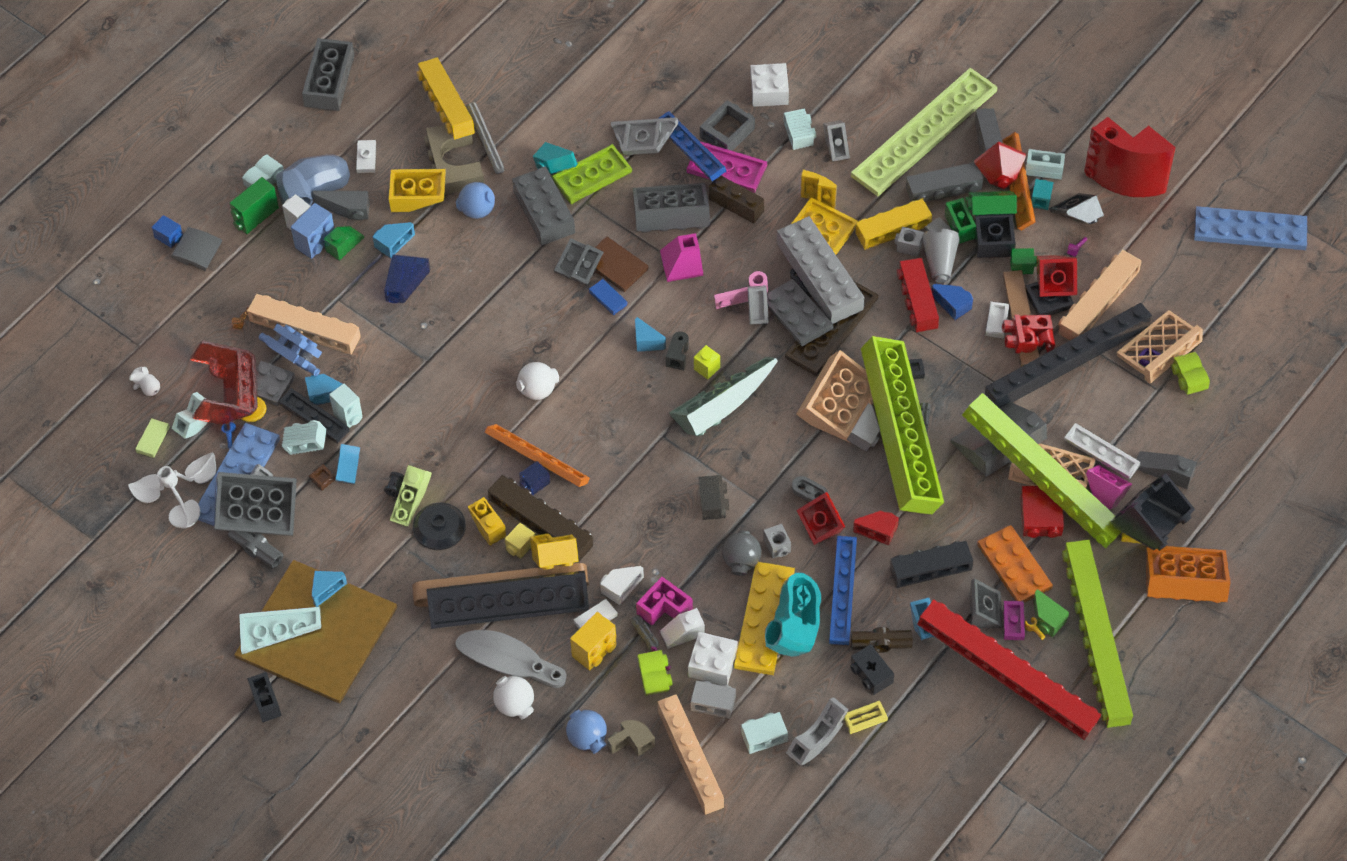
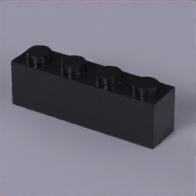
[890,541,973,588]

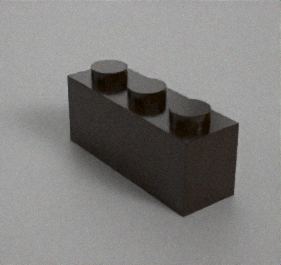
[708,176,764,224]

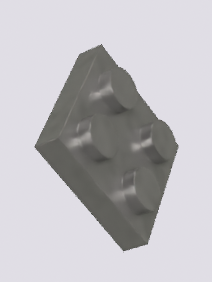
[244,361,295,406]

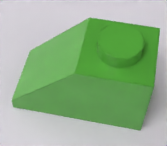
[1033,589,1069,637]

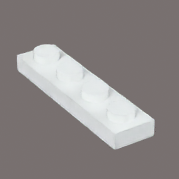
[1064,423,1140,480]

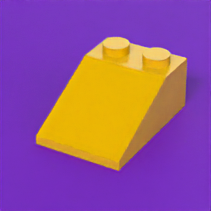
[389,169,446,212]

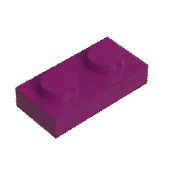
[1003,601,1025,640]

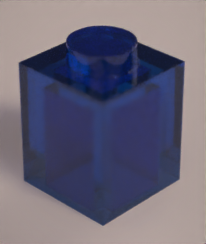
[519,461,550,495]

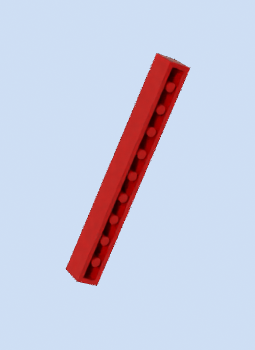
[917,599,1101,740]

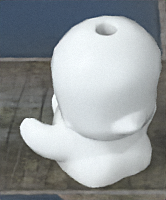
[129,367,160,396]

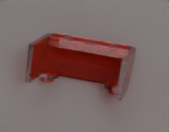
[191,340,258,425]

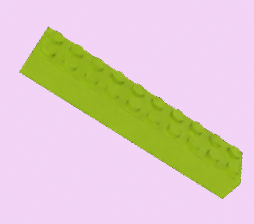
[861,336,944,515]

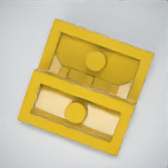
[801,170,837,209]

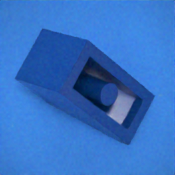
[931,284,973,320]

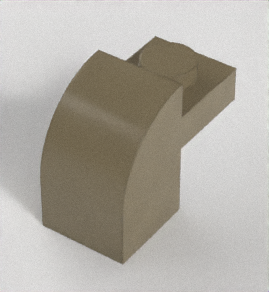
[607,720,655,756]

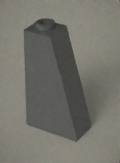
[975,108,1003,155]

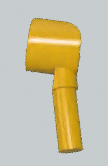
[1024,617,1045,640]

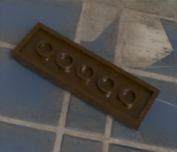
[785,281,879,376]

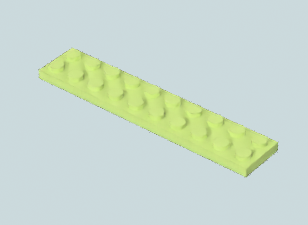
[851,68,997,196]

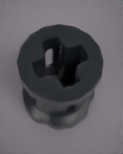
[384,472,404,497]

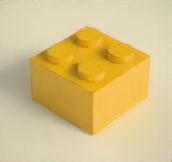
[570,611,616,671]

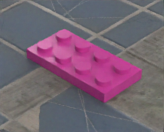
[687,141,767,193]

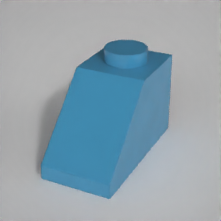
[373,222,415,258]
[305,374,343,405]

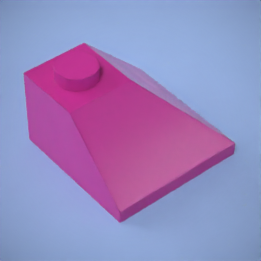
[1086,465,1132,509]

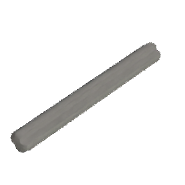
[467,102,504,174]

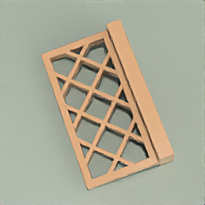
[1117,310,1203,384]
[1008,443,1096,489]

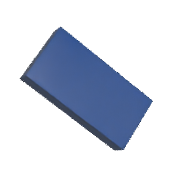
[589,279,627,315]

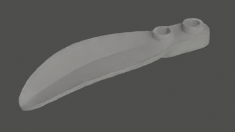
[456,630,566,688]

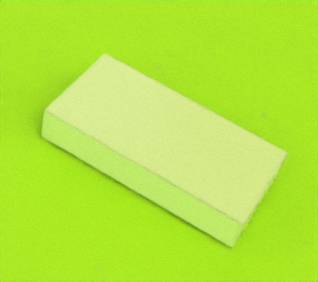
[135,418,170,458]

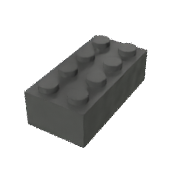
[302,38,354,111]
[512,166,575,246]

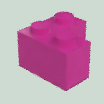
[636,577,693,625]

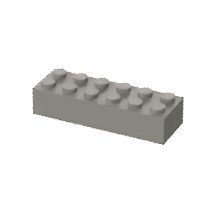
[777,216,864,324]

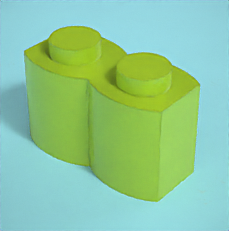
[1171,352,1210,395]
[637,650,672,696]

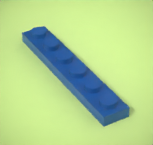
[658,111,727,181]
[829,536,857,645]

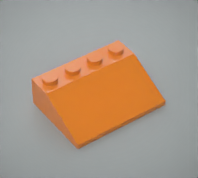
[1146,546,1230,603]

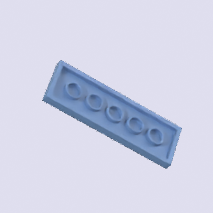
[1194,206,1307,250]
[198,423,280,526]

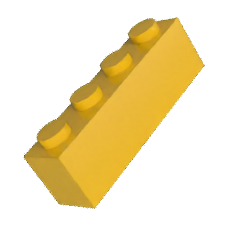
[855,199,932,250]

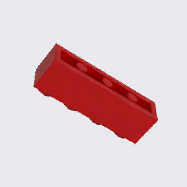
[897,258,939,332]

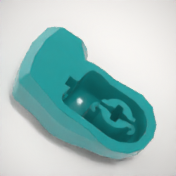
[765,572,821,657]

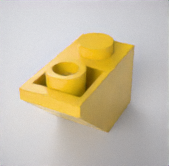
[468,497,506,546]

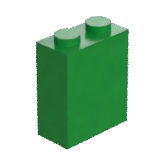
[230,177,279,234]
[965,191,1017,215]

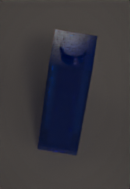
[384,255,430,303]

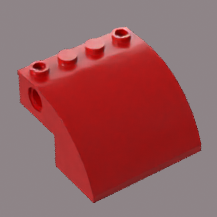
[1084,117,1176,198]

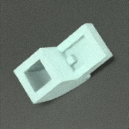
[172,392,211,439]

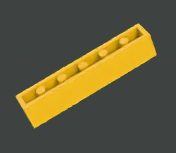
[416,57,475,140]

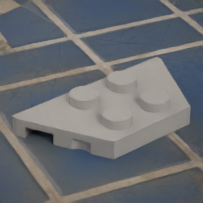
[611,117,679,155]

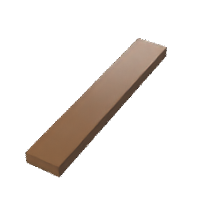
[1003,270,1039,367]

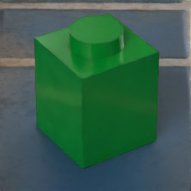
[1010,248,1037,274]

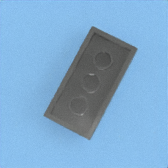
[767,279,833,346]

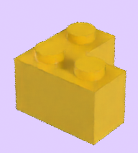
[530,534,579,569]

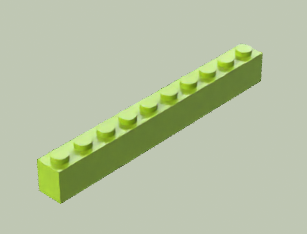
[962,393,1121,549]
[1062,540,1133,728]

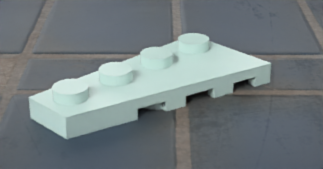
[240,607,321,654]

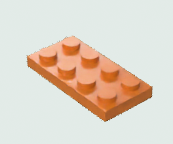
[977,525,1053,603]

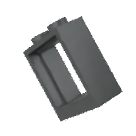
[700,100,755,151]

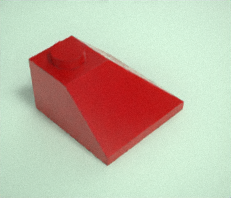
[974,142,1026,189]
[1037,255,1077,297]

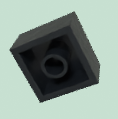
[975,214,1016,258]

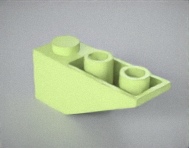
[390,465,432,527]

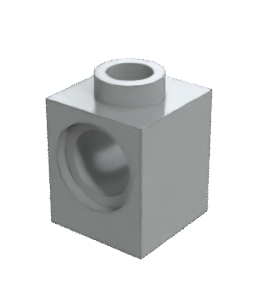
[894,227,924,257]
[764,524,791,558]

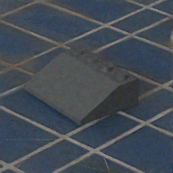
[633,183,710,233]
[950,402,1047,477]
[214,472,297,536]

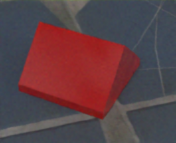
[796,492,845,545]

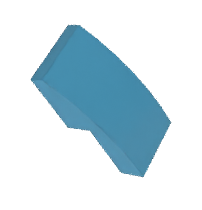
[335,444,360,484]

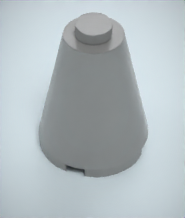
[922,229,959,283]

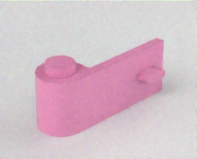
[714,271,768,309]

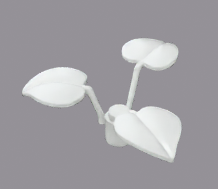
[128,452,216,528]

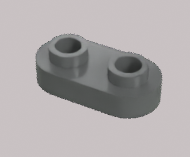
[792,476,828,502]

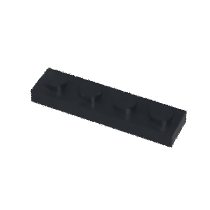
[279,388,350,444]

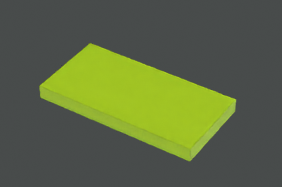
[551,144,632,204]

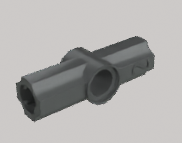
[228,531,284,568]

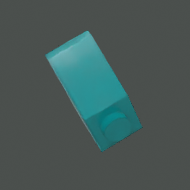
[533,142,578,174]

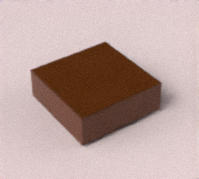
[309,464,336,491]

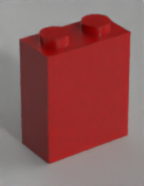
[1020,486,1064,538]

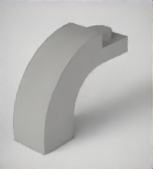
[786,697,849,765]

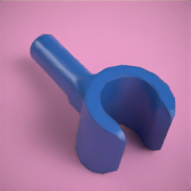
[221,422,236,449]

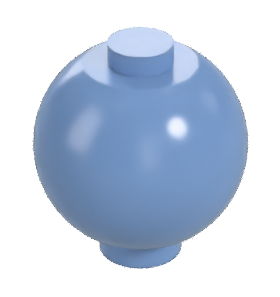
[456,182,495,219]
[566,709,607,754]

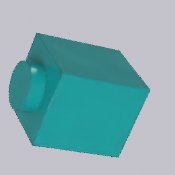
[1031,179,1054,210]

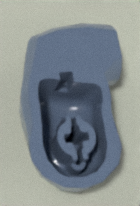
[276,154,350,206]

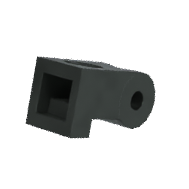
[666,331,689,371]

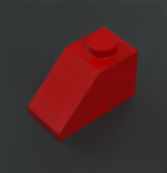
[853,510,899,545]

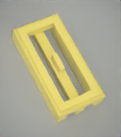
[843,701,888,734]

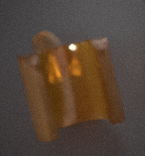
[231,307,248,329]

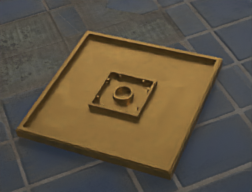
[234,560,397,704]

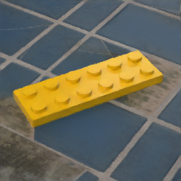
[734,562,795,676]

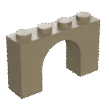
[424,124,484,195]

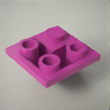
[660,233,703,282]

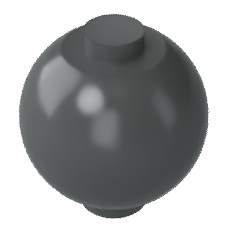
[722,530,761,576]

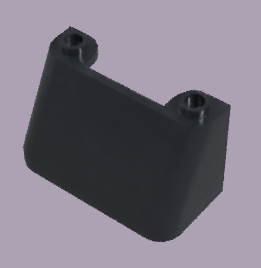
[1110,473,1195,551]

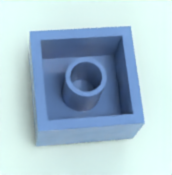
[291,203,334,259]

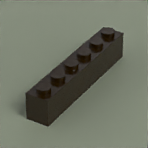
[487,475,593,562]

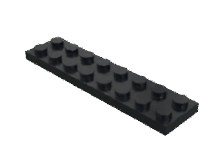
[427,570,589,629]

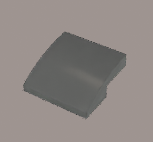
[171,227,223,271]
[554,238,604,285]

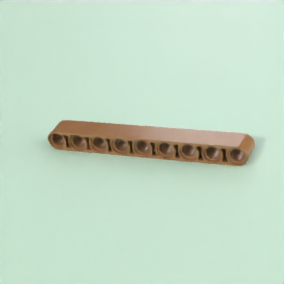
[412,563,589,607]

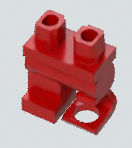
[1002,315,1055,353]

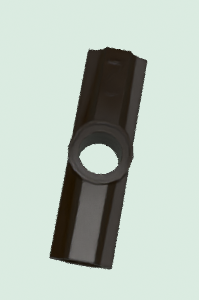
[851,627,913,653]

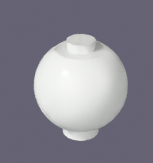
[516,362,559,400]
[493,676,534,720]

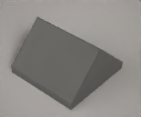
[969,579,1002,628]

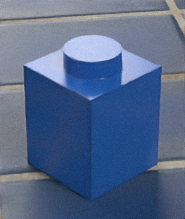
[152,215,183,248]

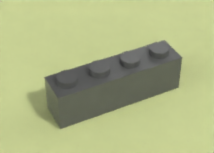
[906,163,983,202]

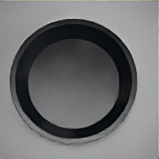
[413,503,466,550]

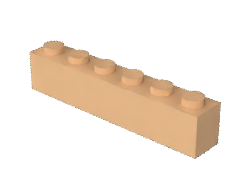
[1058,250,1141,341]
[247,294,360,355]
[658,695,724,815]

